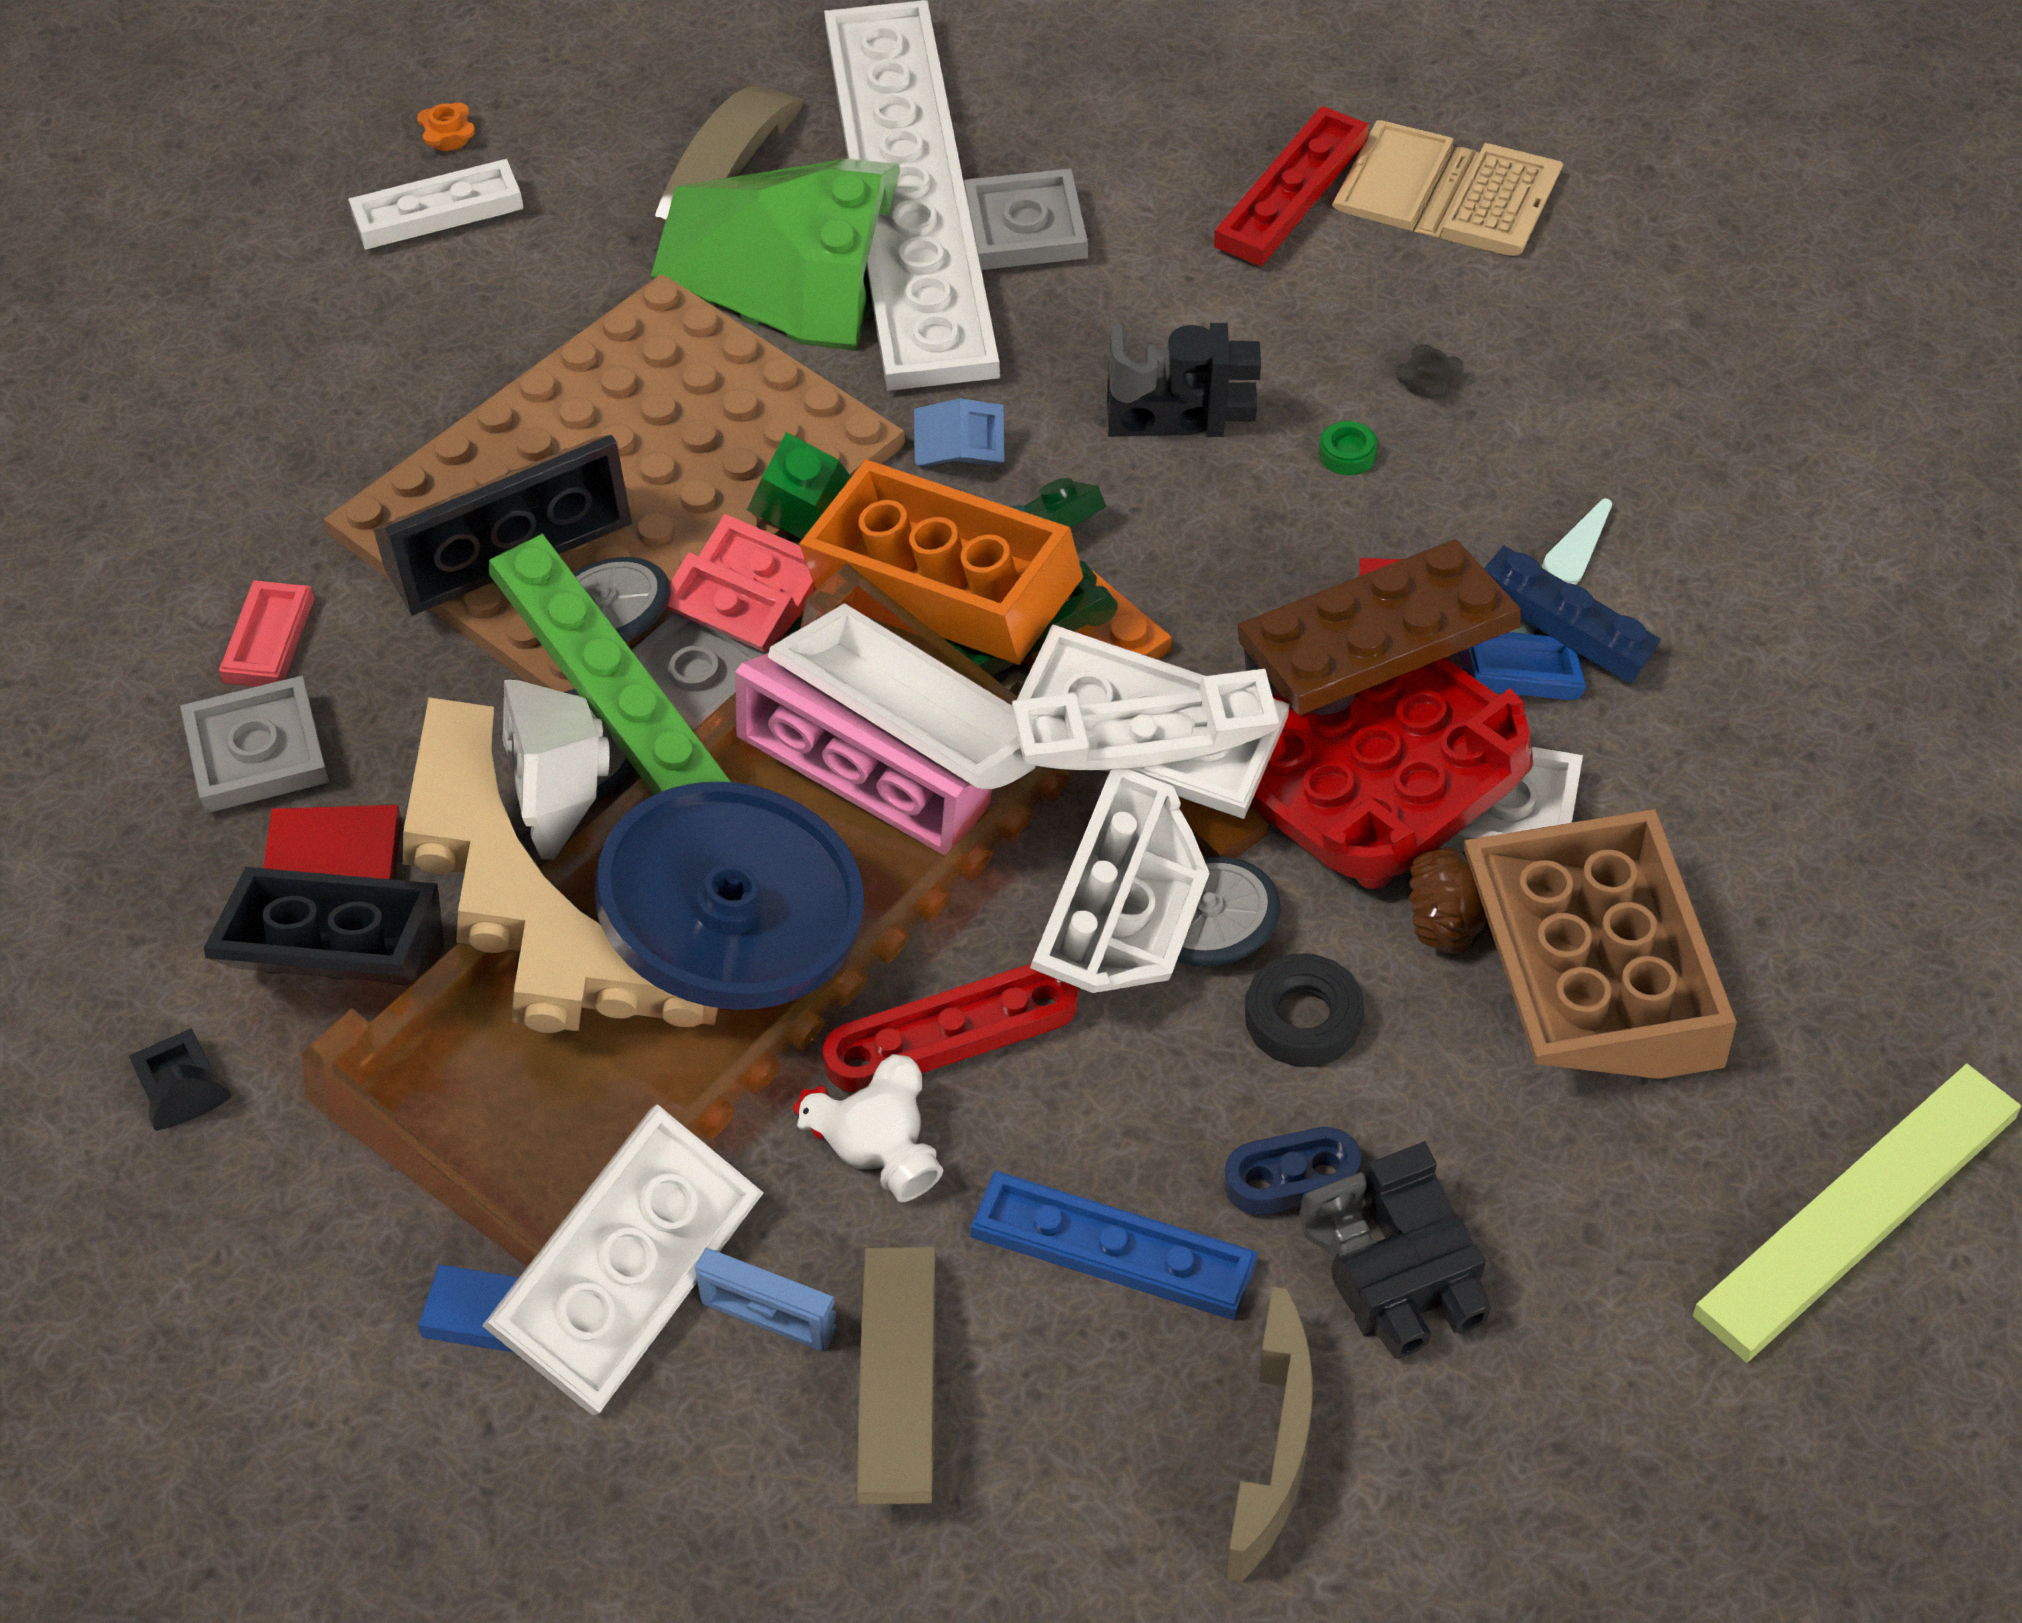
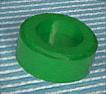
[1318,421,1378,475]

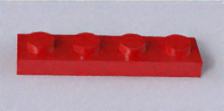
[1214,106,1369,267]

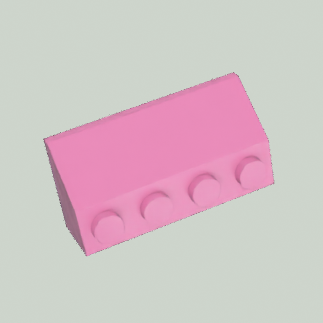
[735,653,992,859]

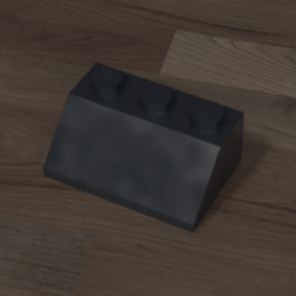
[204,867,445,986]

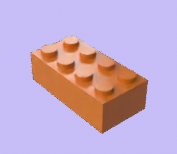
[799,459,1083,665]

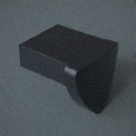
[129,1028,232,1131]

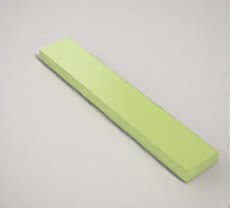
[1693,1063,2021,1363]

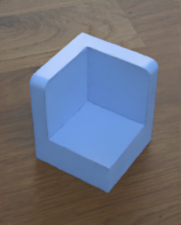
[914,398,1005,466]

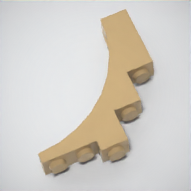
[403,697,718,1033]

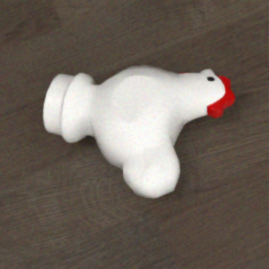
[793,1054,943,1202]

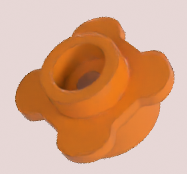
[417,102,475,151]

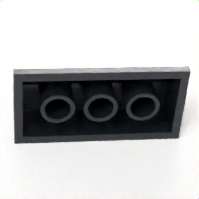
[373,434,632,616]

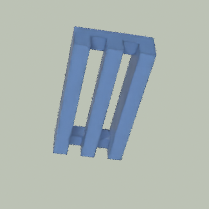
[694,1247,838,1351]

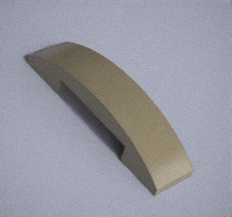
[655,85,804,224]
[1227,1286,1312,1582]

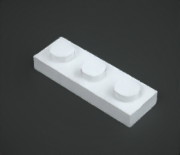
[349,159,524,250]

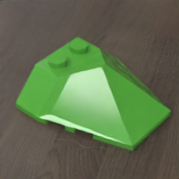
[651,159,900,351]

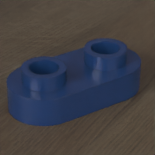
[1224,1127,1361,1215]

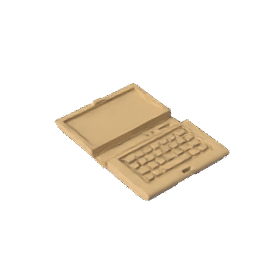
[1332,120,1563,256]

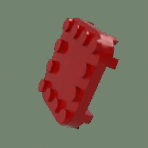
[1250,658,1533,889]

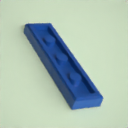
[970,1171,1258,1321]

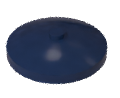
[595,782,864,1010]

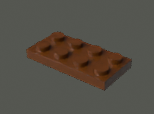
[1238,539,1521,716]

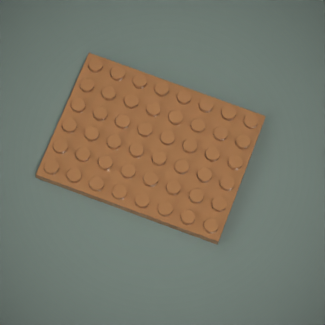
[323,274,905,692]

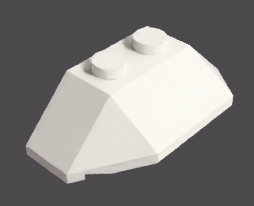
[502,680,609,859]
[1030,768,1209,993]

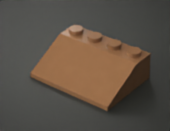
[1463,809,1737,1079]

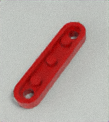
[823,963,1078,1093]

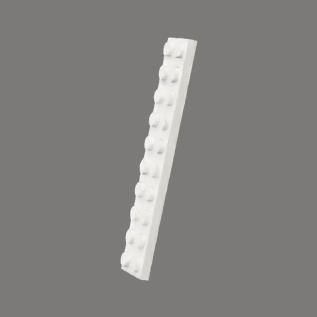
[824,0,1000,391]

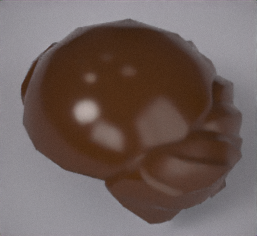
[1409,847,1488,954]

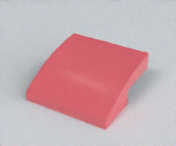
[666,514,817,652]

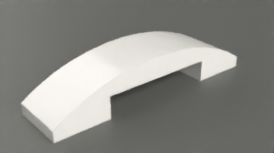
[1012,669,1280,770]

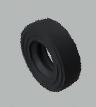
[1245,954,1364,1067]

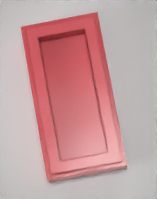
[219,580,315,687]

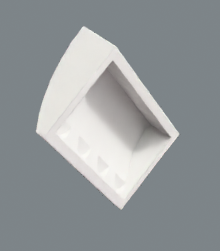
[768,603,1036,789]

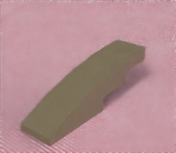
[857,1247,936,1504]

